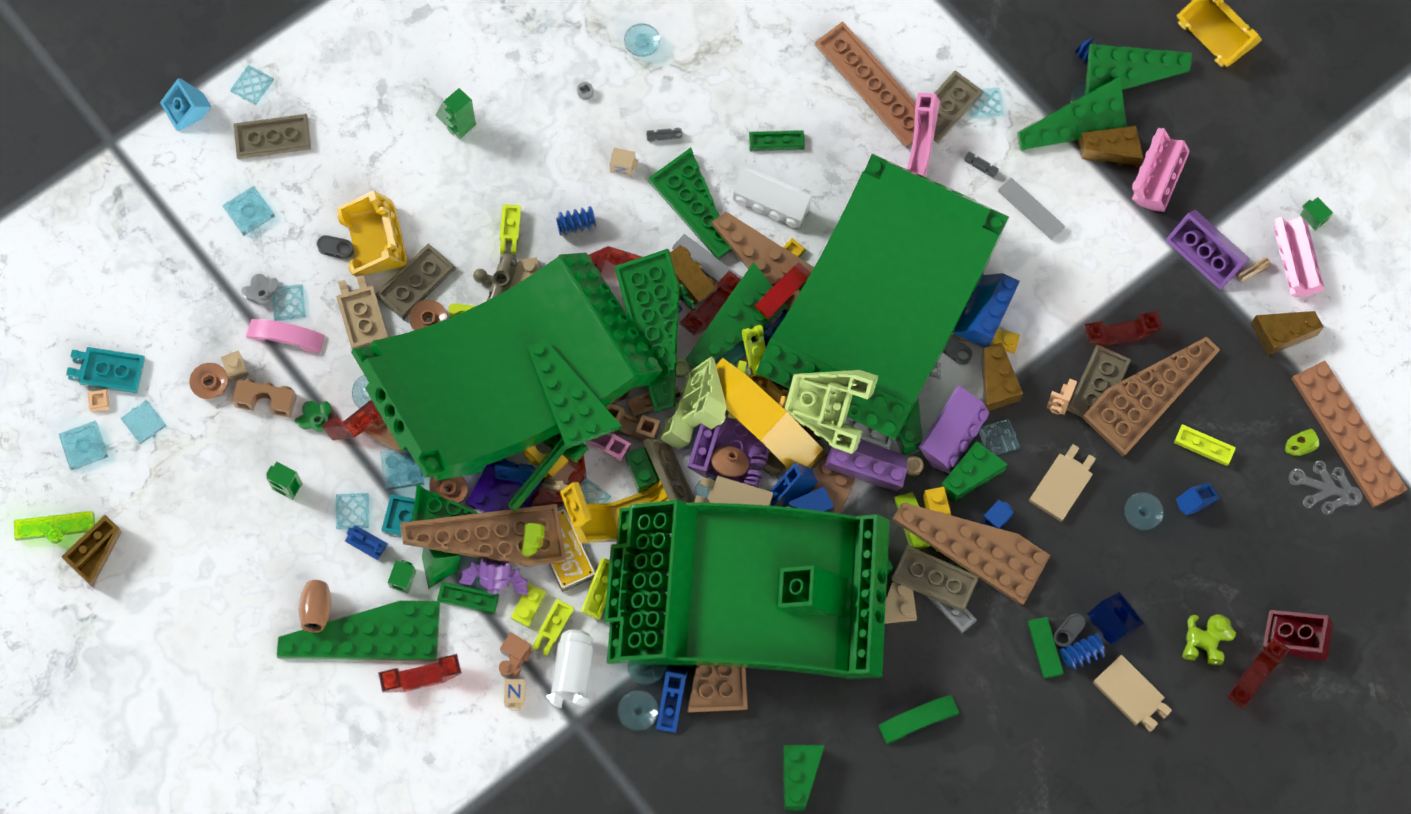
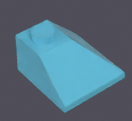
[160,78,212,131]

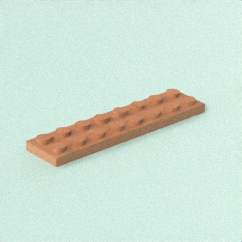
[815,21,916,148]
[1291,361,1407,508]

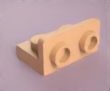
[1047,379,1077,415]

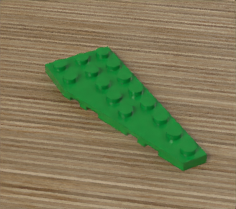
[614,249,680,413]
[277,600,440,661]

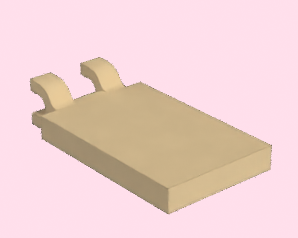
[336,274,388,350]
[1029,444,1096,522]
[694,476,774,506]
[1093,655,1172,732]

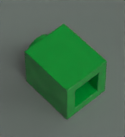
[1300,197,1333,231]
[387,560,416,593]

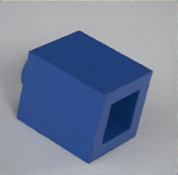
[981,500,1014,529]

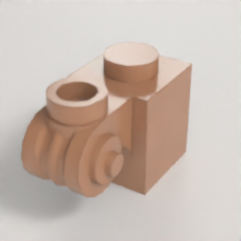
[499,632,533,679]

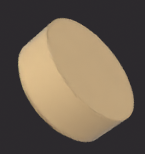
[907,456,924,476]

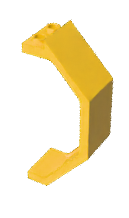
[716,358,825,470]
[560,481,669,544]

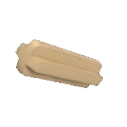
[1236,257,1271,282]
[542,478,567,492]

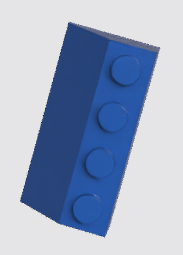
[953,273,1020,348]

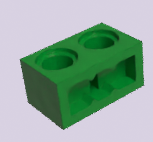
[266,461,303,500]

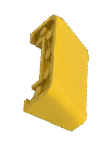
[1177,0,1261,67]
[337,191,408,276]

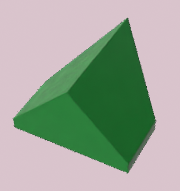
[422,548,462,589]

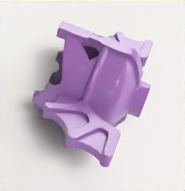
[459,559,529,595]

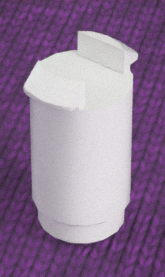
[546,630,593,709]

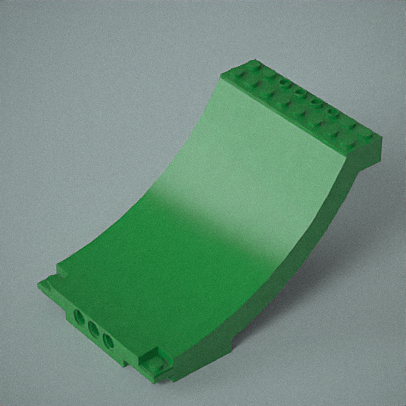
[755,154,1009,440]
[351,252,663,480]
[604,499,890,679]

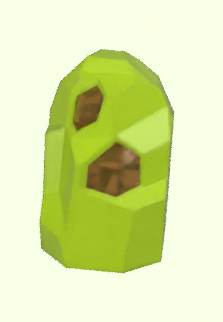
[1285,429,1319,456]
[522,523,545,557]

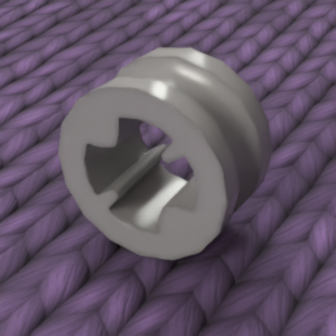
[577,82,594,100]

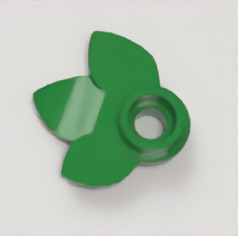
[679,283,696,311]
[295,401,332,432]

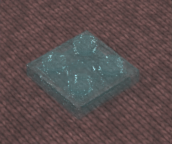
[222,186,275,236]
[58,420,109,470]
[380,450,424,490]

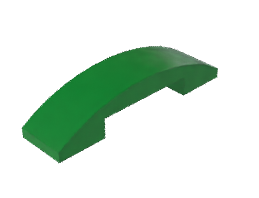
[878,695,959,744]

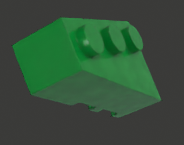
[435,88,476,139]
[895,399,922,455]
[941,441,1008,502]
[783,745,825,811]

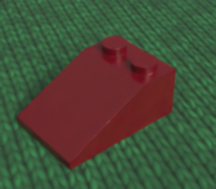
[1263,610,1333,662]

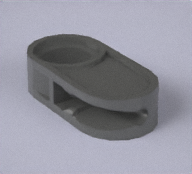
[317,235,354,259]
[943,335,972,365]
[1053,614,1085,649]

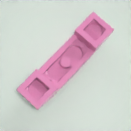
[246,319,325,353]

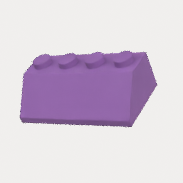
[1165,210,1251,290]
[919,386,989,474]
[824,440,907,492]

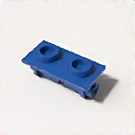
[495,460,536,484]
[345,525,388,560]

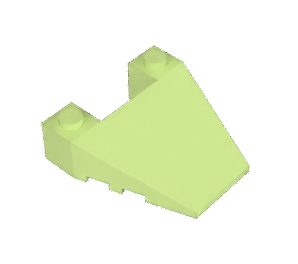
[660,357,727,450]
[785,370,878,454]

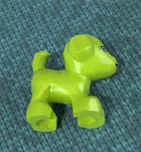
[1182,614,1236,665]

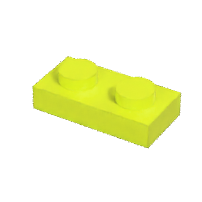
[510,583,547,628]

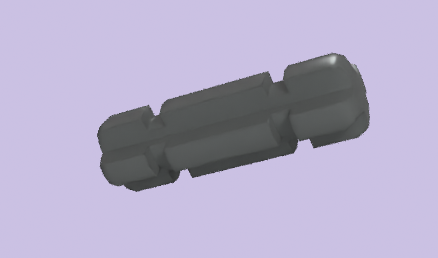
[646,128,682,141]
[964,152,999,177]

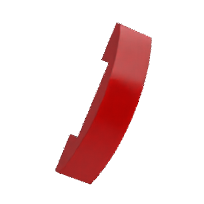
[755,262,811,320]

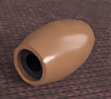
[298,580,331,632]

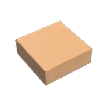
[88,389,110,412]

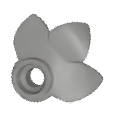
[241,274,279,306]

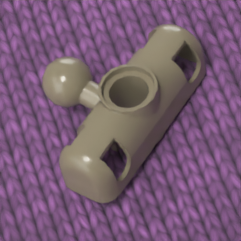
[473,254,518,300]

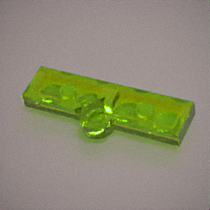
[14,511,95,544]

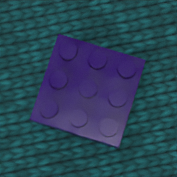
[466,459,545,513]

